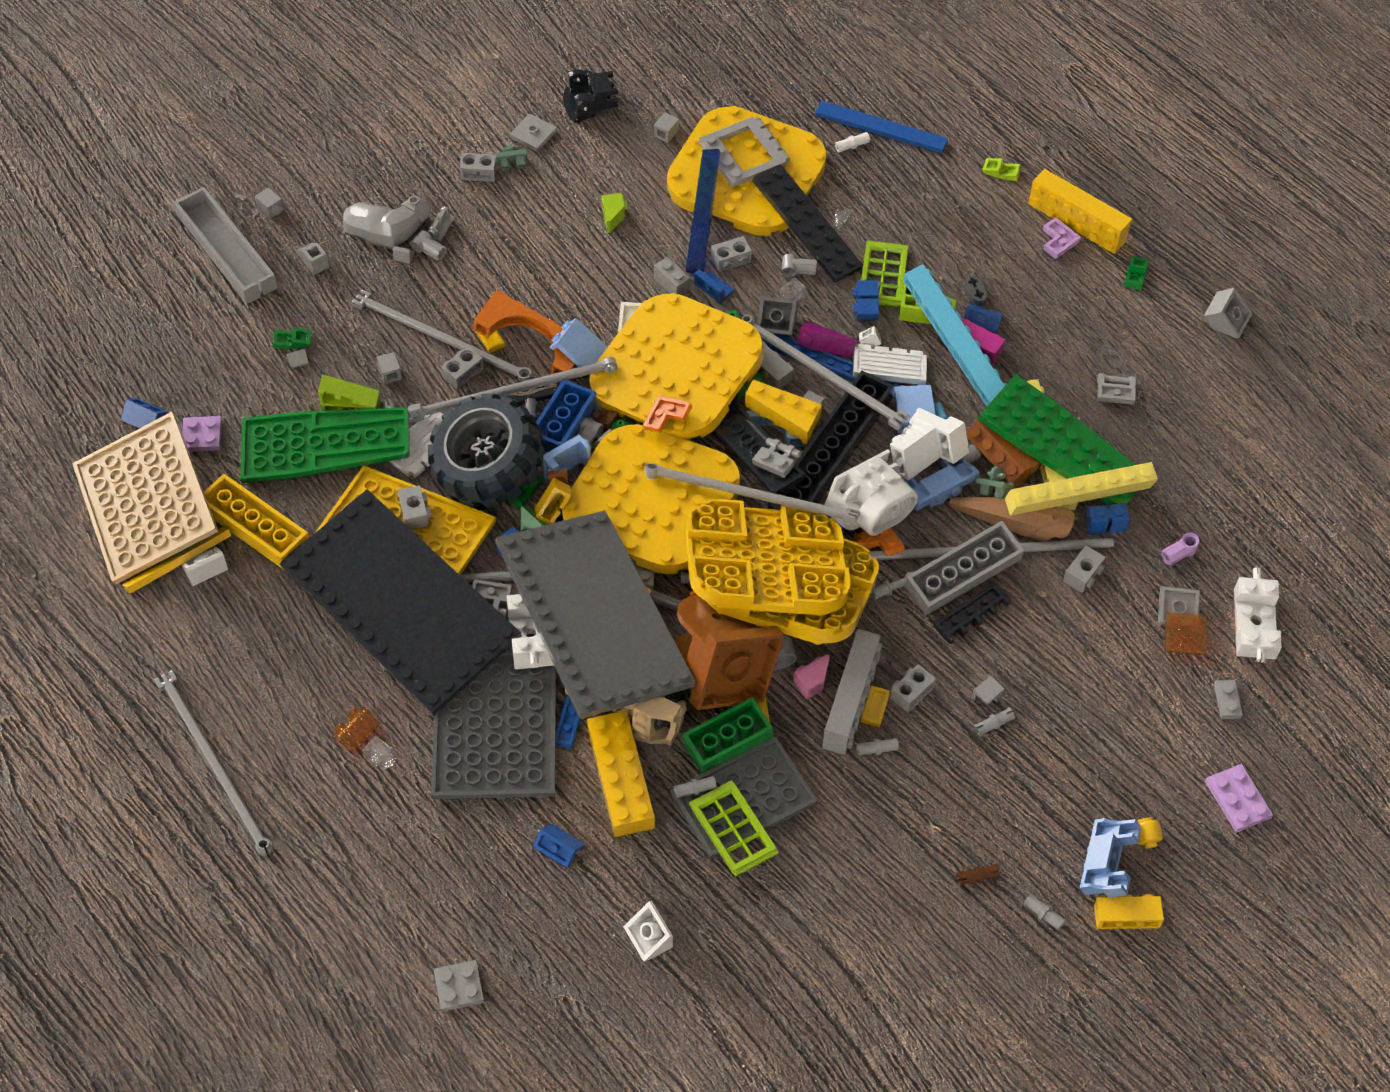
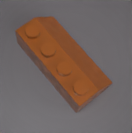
[966,420,1043,488]

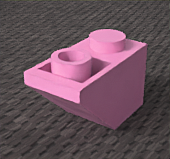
[793,654,830,700]

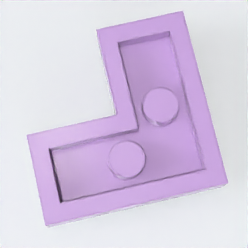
[1043,217,1081,259]

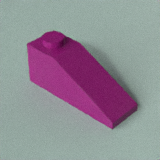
[796,321,857,357]

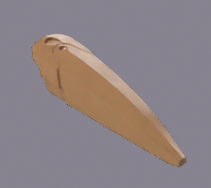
[948,497,1075,542]

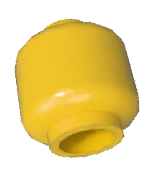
[1137,817,1163,849]

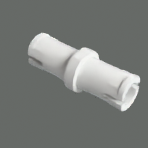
[835,132,870,153]

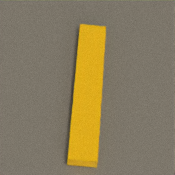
[122,527,231,594]

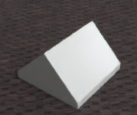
[181,547,228,586]
[624,901,673,962]

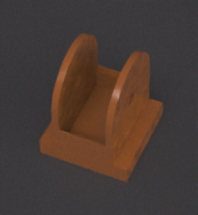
[673,595,784,710]

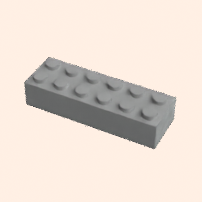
[904,521,1024,616]
[822,629,883,755]

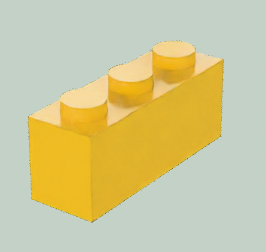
[1094,894,1164,929]

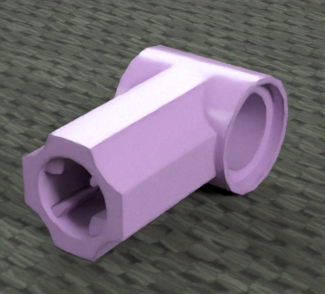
[1161,533,1199,566]

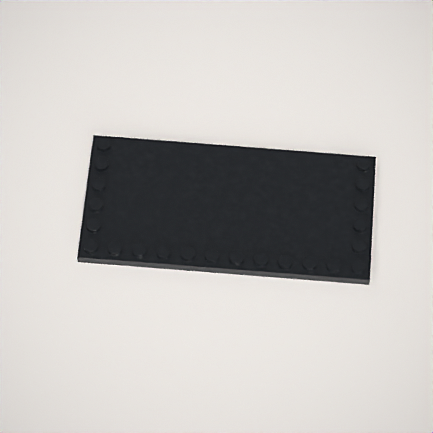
[279,489,522,716]

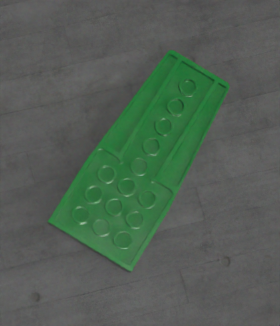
[977,374,1137,505]
[240,408,410,483]

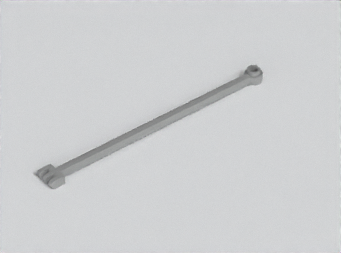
[351,290,532,382]
[741,315,910,430]
[408,357,618,423]
[645,463,860,525]
[154,670,273,857]

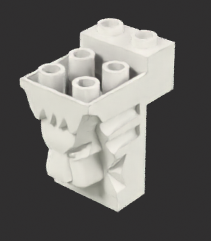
[890,408,969,480]

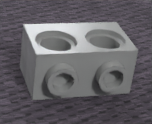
[459,153,497,182]
[711,236,752,272]
[441,346,484,390]
[890,664,936,713]

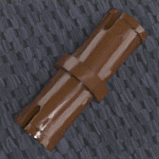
[956,864,1000,886]

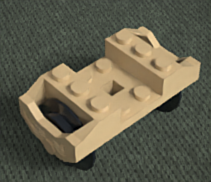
[565,689,687,746]

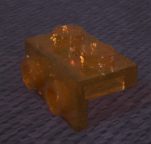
[332,706,380,753]

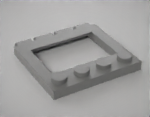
[699,117,790,188]

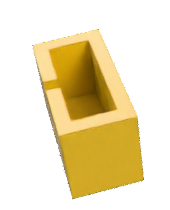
[535,478,571,524]

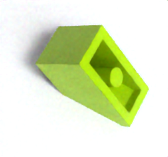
[601,193,628,233]

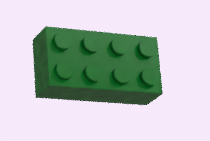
[682,697,773,774]

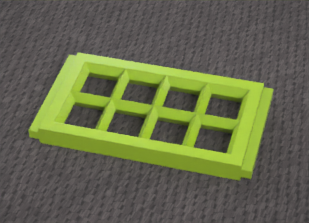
[861,241,908,307]
[689,780,779,877]

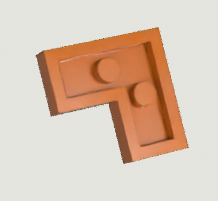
[643,396,693,433]
[853,528,904,557]

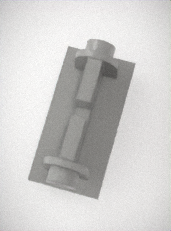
[427,207,455,242]

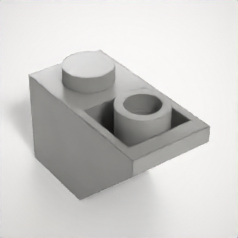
[296,243,329,275]

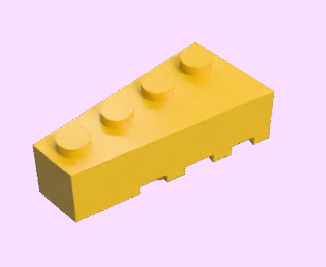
[745,380,822,445]

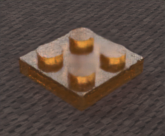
[1164,612,1207,656]

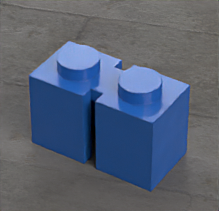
[853,280,879,321]
[1085,503,1130,535]

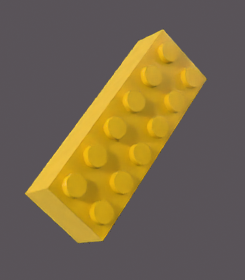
[1028,169,1132,254]
[204,474,309,570]
[587,710,655,837]

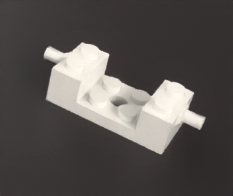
[1234,568,1282,663]
[506,594,554,669]

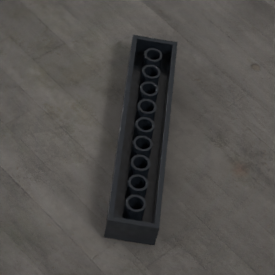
[768,371,894,510]

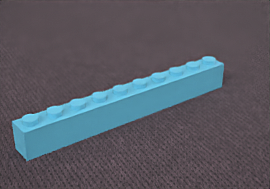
[903,264,1006,407]

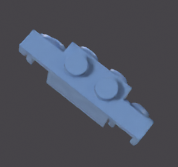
[905,458,980,511]
[1080,818,1141,898]

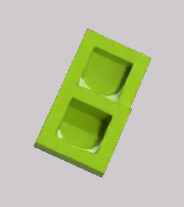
[982,158,1021,181]

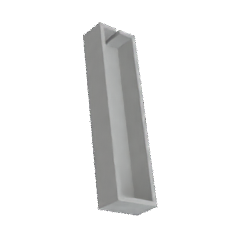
[173,187,278,304]

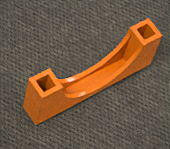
[473,290,577,374]

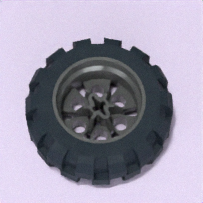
[428,394,545,508]

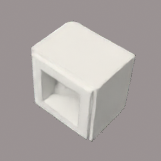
[859,326,881,349]

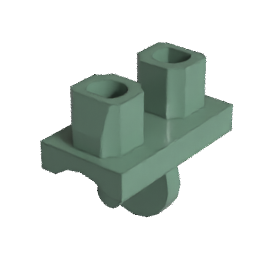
[496,142,527,171]
[976,466,1015,498]

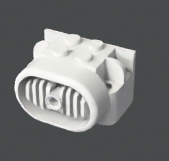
[825,450,918,536]

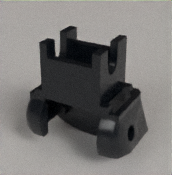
[563,69,618,123]

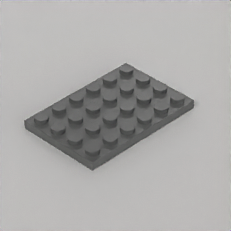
[670,736,818,859]

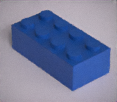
[536,379,597,453]

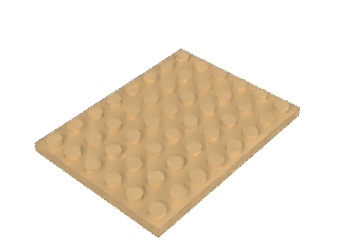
[72,412,218,585]

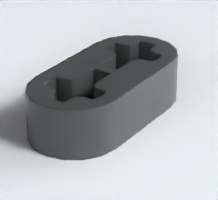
[964,275,987,306]

